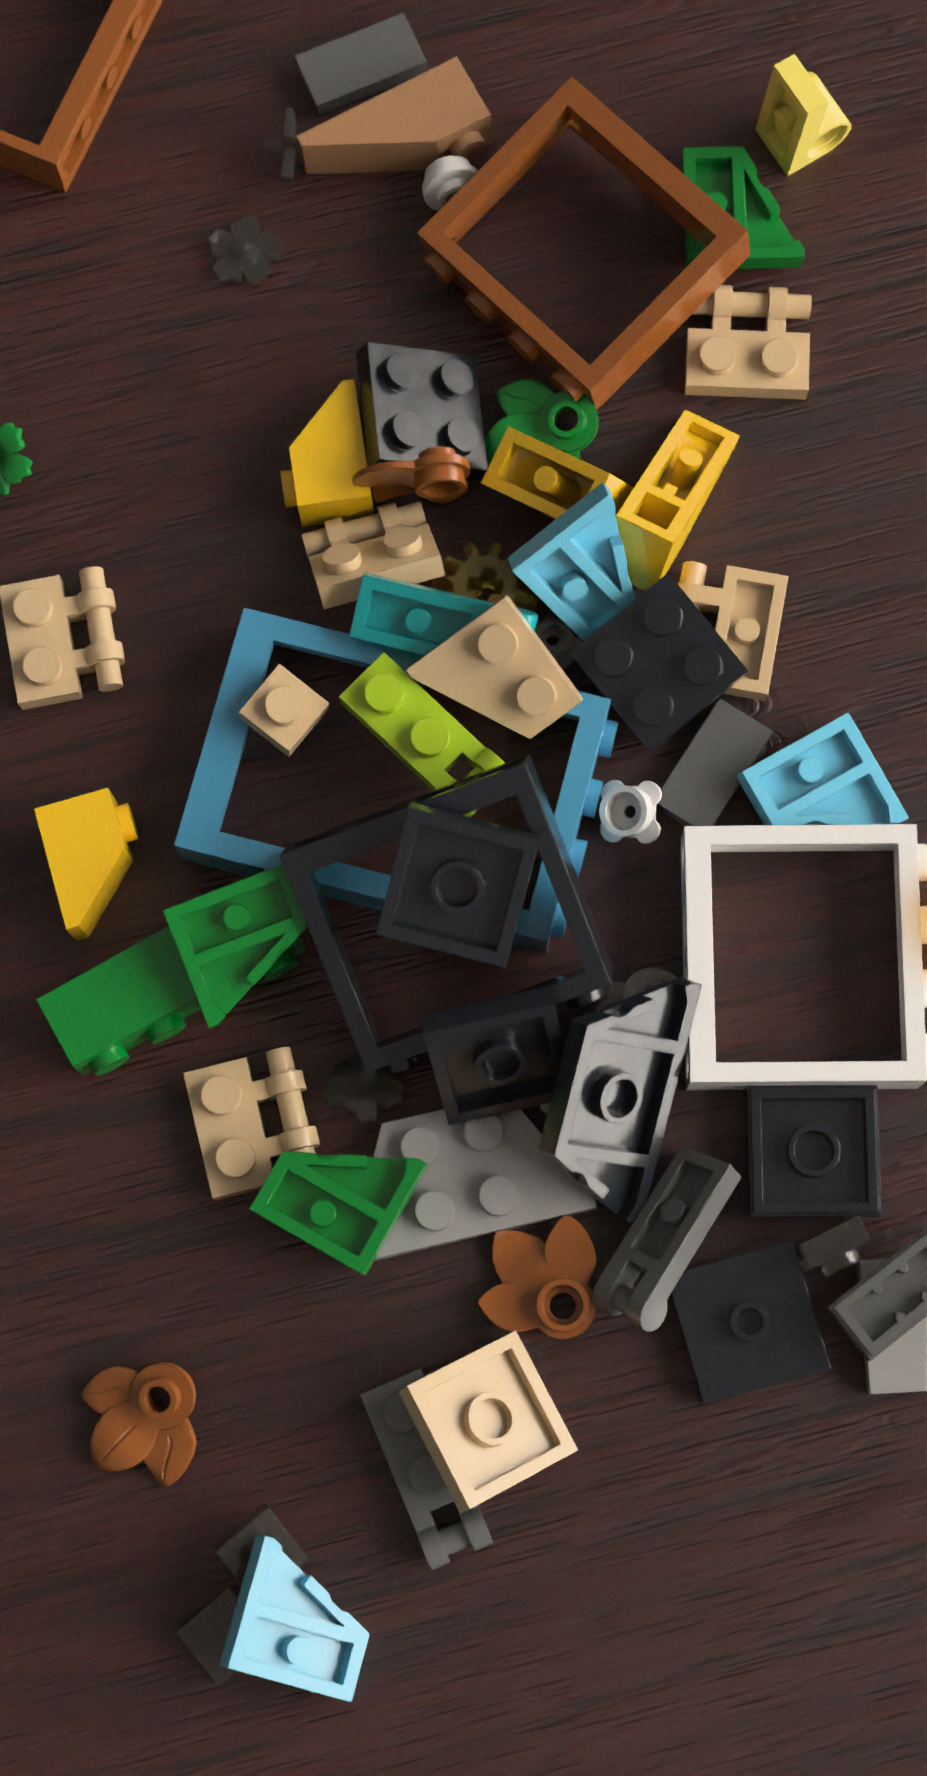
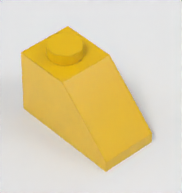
[280,379,374,527]
[481,426,634,520]
[34,788,139,941]

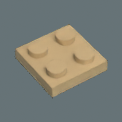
[398,1331,578,1514]

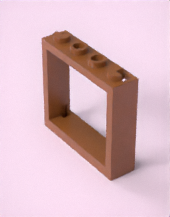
[0,0,163,193]
[417,76,750,410]

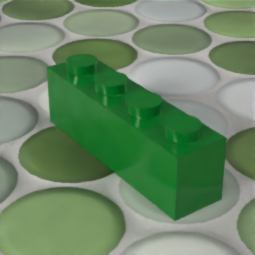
[36,926,306,1076]

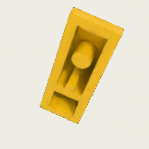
[616,410,740,591]

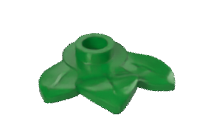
[485,379,599,463]

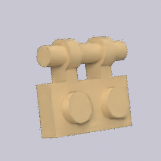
[684,285,812,400]
[301,501,445,609]
[677,561,789,701]
[0,566,125,710]
[183,1047,320,1201]

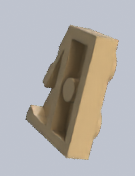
[406,595,583,739]

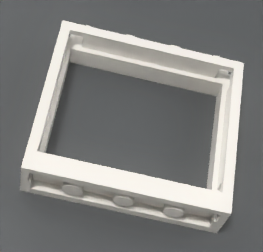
[680,824,927,1090]

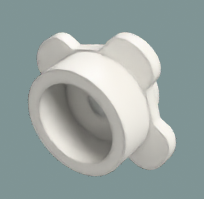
[599,780,662,844]

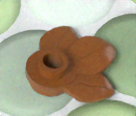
[352,447,470,505]
[478,1215,597,1339]
[81,1362,197,1487]

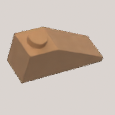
[296,56,491,174]

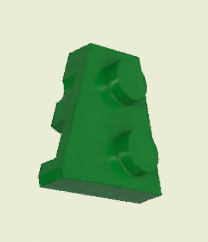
[681,146,804,269]
[163,864,308,1028]
[250,1151,428,1276]

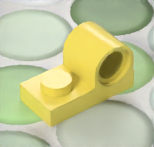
[755,54,851,176]

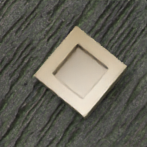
[239,664,329,757]

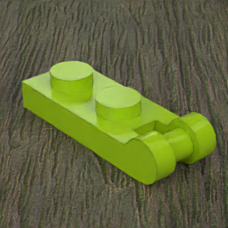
[339,652,505,817]

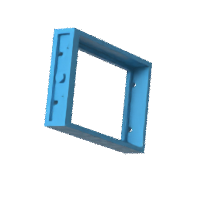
[174,608,619,953]

